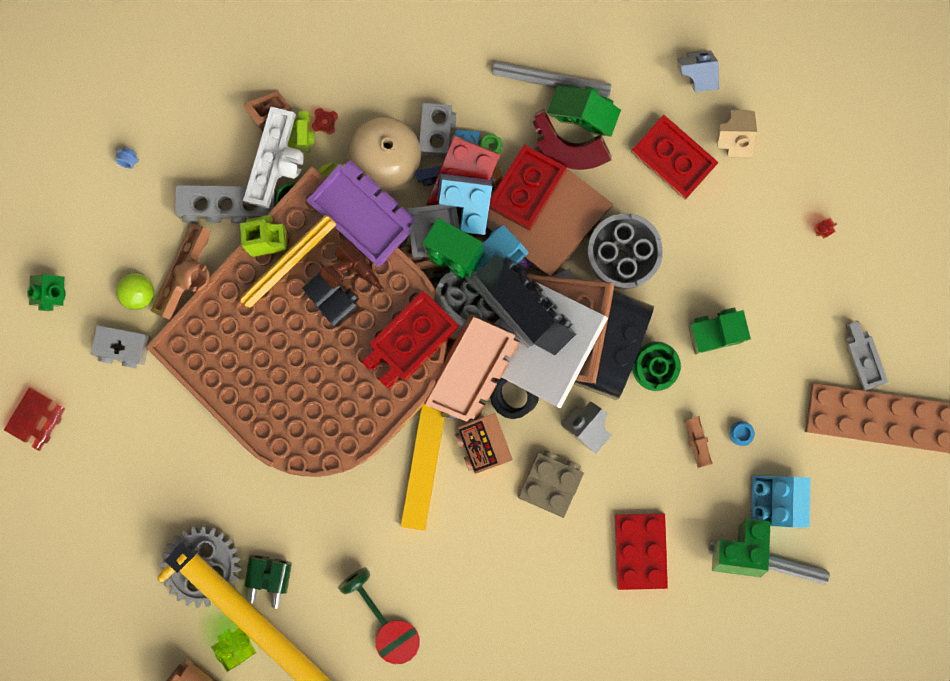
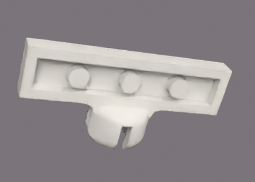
[243,107,303,209]

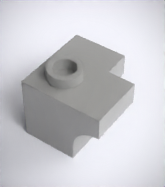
[561,401,612,454]

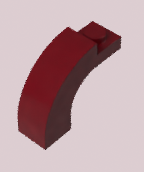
[533,108,612,170]

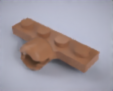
[151,223,211,320]

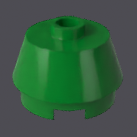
[632,342,681,391]

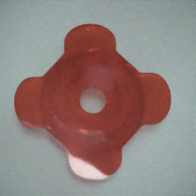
[312,108,338,135]

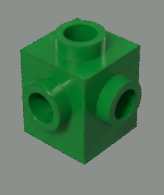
[27,274,66,311]

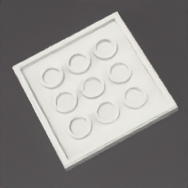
[500,279,608,408]

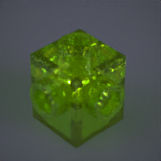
[211,628,257,672]

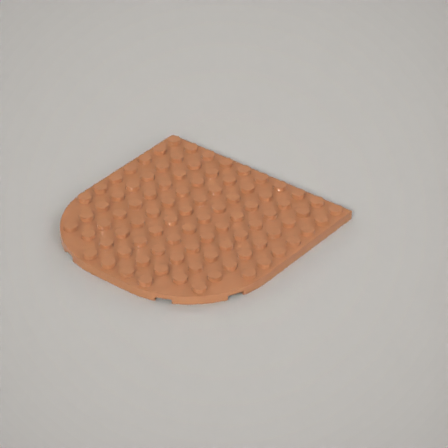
[146,167,448,477]

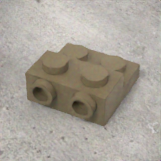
[519,451,584,518]

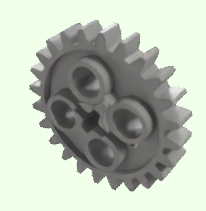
[160,526,242,608]

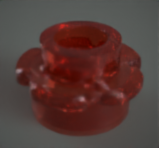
[813,217,837,239]

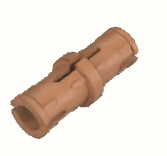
[684,416,713,468]

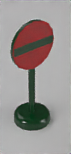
[338,567,420,664]

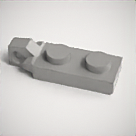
[845,321,888,391]

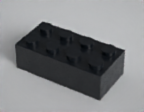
[475,253,576,356]

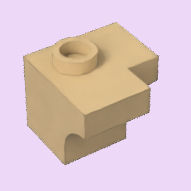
[716,110,758,157]

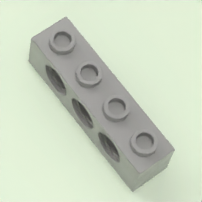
[175,185,277,223]

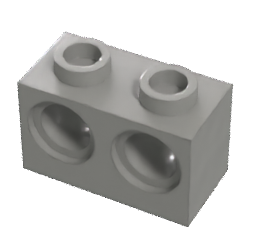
[419,103,457,158]

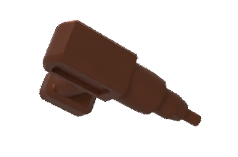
[321,240,384,291]

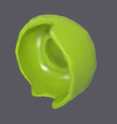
[116,273,154,310]

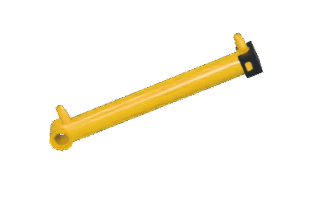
[157,539,332,681]

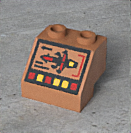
[455,413,513,474]

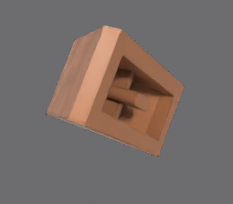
[244,90,292,132]

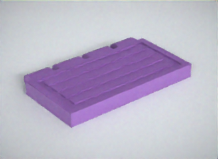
[307,160,415,267]

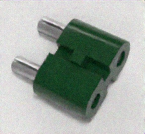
[244,555,292,608]

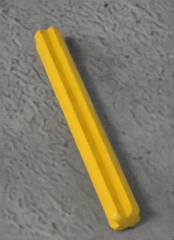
[240,215,336,308]

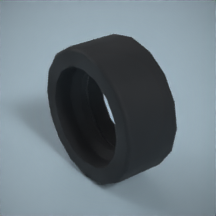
[490,377,539,419]

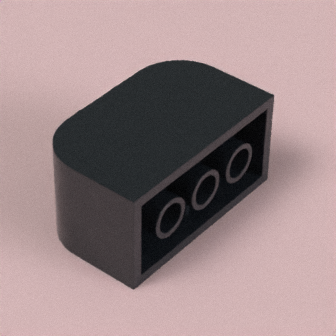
[574,291,654,400]

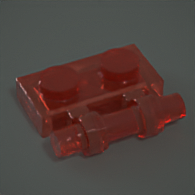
[4,387,66,451]

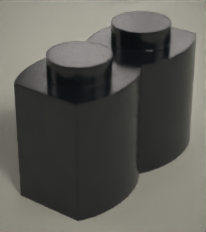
[302,270,360,327]

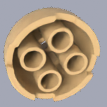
[347,117,421,193]

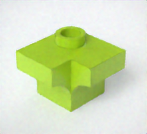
[288,111,315,152]
[240,215,288,257]

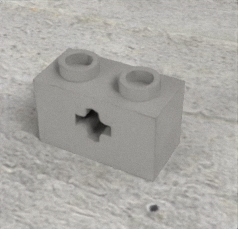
[91,325,150,368]

